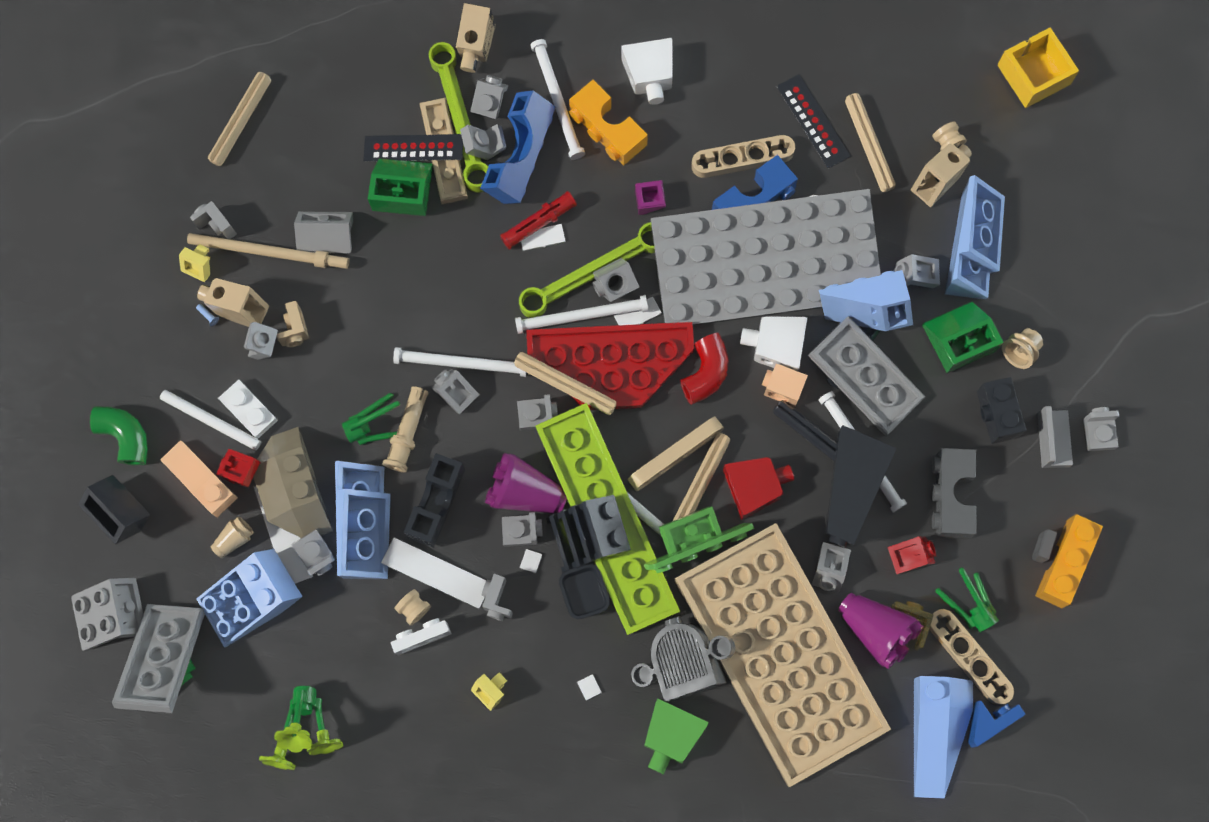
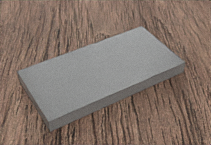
[808,316,926,436]
[112,604,205,713]

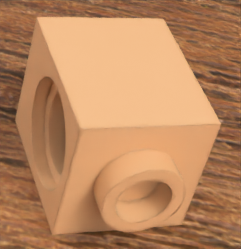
[762,363,808,407]

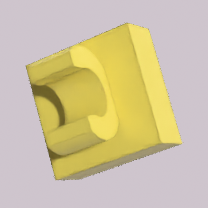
[179,244,210,282]
[471,672,507,711]

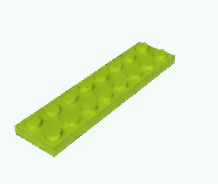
[535,403,680,635]

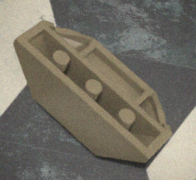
[253,427,333,538]

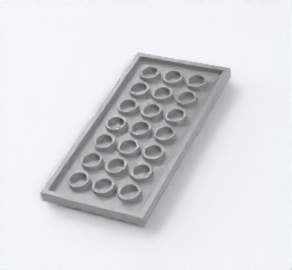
[651,189,881,324]

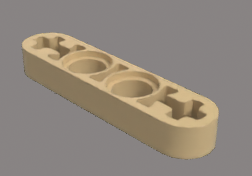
[692,135,795,178]
[628,416,724,491]
[928,609,1014,705]

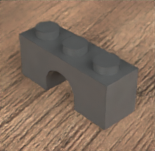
[932,448,976,539]

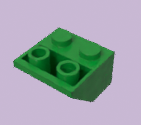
[368,158,433,216]
[922,302,1004,373]

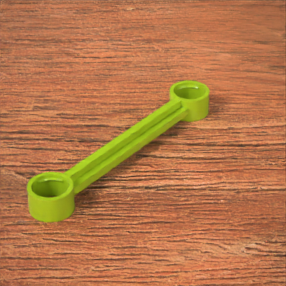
[429,42,488,193]
[519,222,655,318]

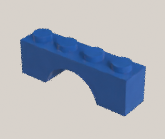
[480,90,556,204]

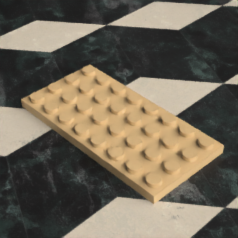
[675,523,891,787]

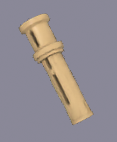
[382,387,429,472]

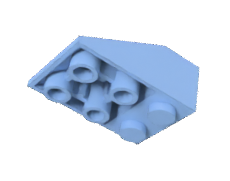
[819,270,913,331]
[197,549,302,647]

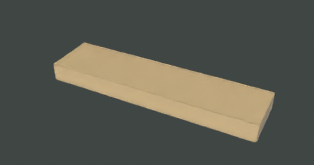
[420,98,468,204]

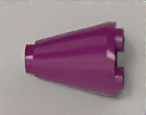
[485,453,567,513]
[838,593,924,669]

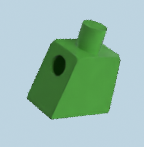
[644,699,709,775]

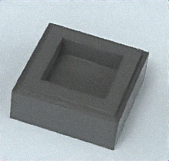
[1032,529,1057,563]

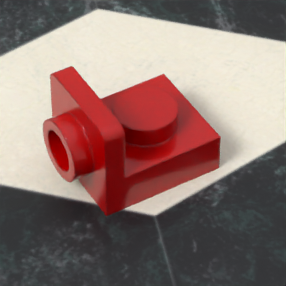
[216,449,260,487]
[888,536,936,574]

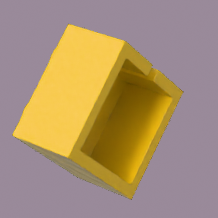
[997,27,1079,108]

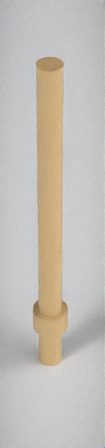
[187,233,349,269]

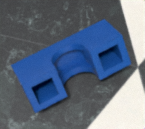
[712,154,798,210]

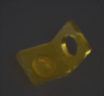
[891,601,934,650]

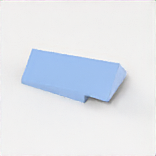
[945,175,1005,299]
[335,461,391,579]

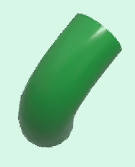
[90,406,148,465]

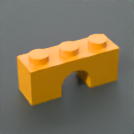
[569,80,648,166]
[1035,514,1103,608]

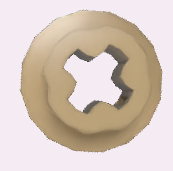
[1002,328,1043,369]

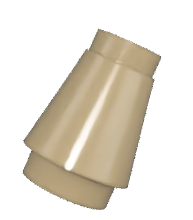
[210,517,254,558]

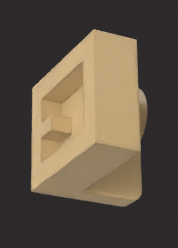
[277,301,309,347]

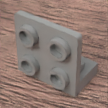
[71,578,143,651]

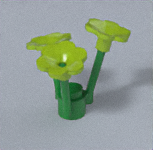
[259,686,343,770]

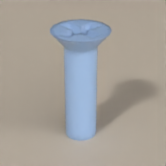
[196,304,219,326]

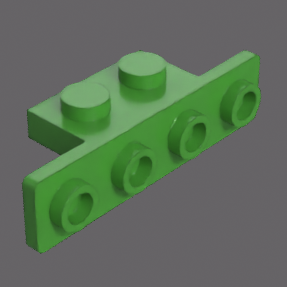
[644,506,754,573]

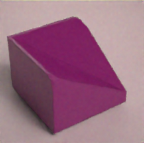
[635,180,666,215]

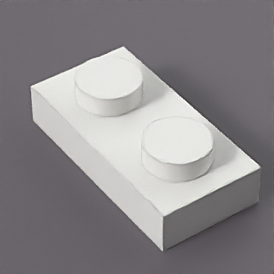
[218,380,278,439]
[390,618,452,656]

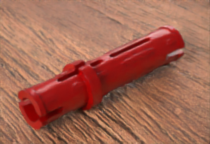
[500,191,577,250]

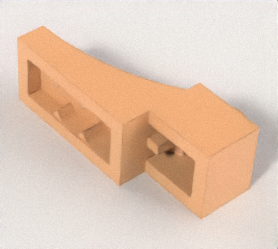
[160,440,238,518]

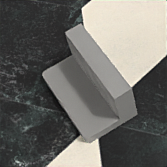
[294,212,353,253]
[1037,406,1073,468]

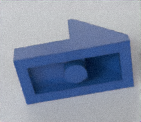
[968,700,1026,748]

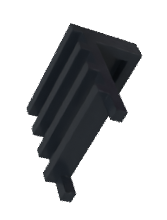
[546,495,631,573]

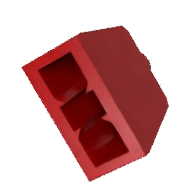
[723,457,794,520]

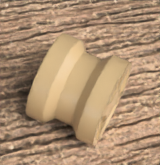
[932,122,967,150]
[394,589,431,626]

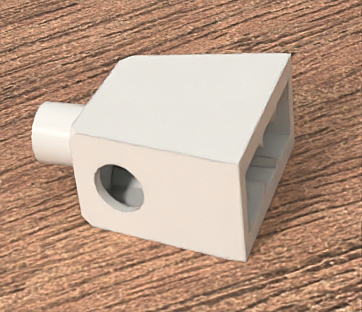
[621,38,672,105]
[740,317,807,371]

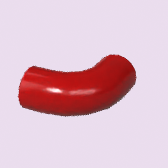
[680,333,729,405]

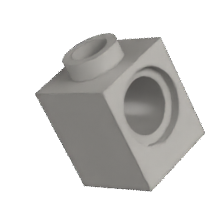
[593,258,639,302]

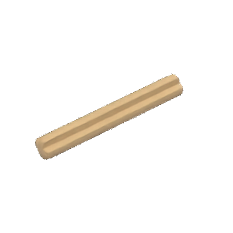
[208,72,271,166]
[845,93,895,192]
[514,352,616,415]
[673,433,730,521]

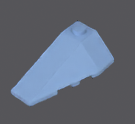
[914,676,973,798]

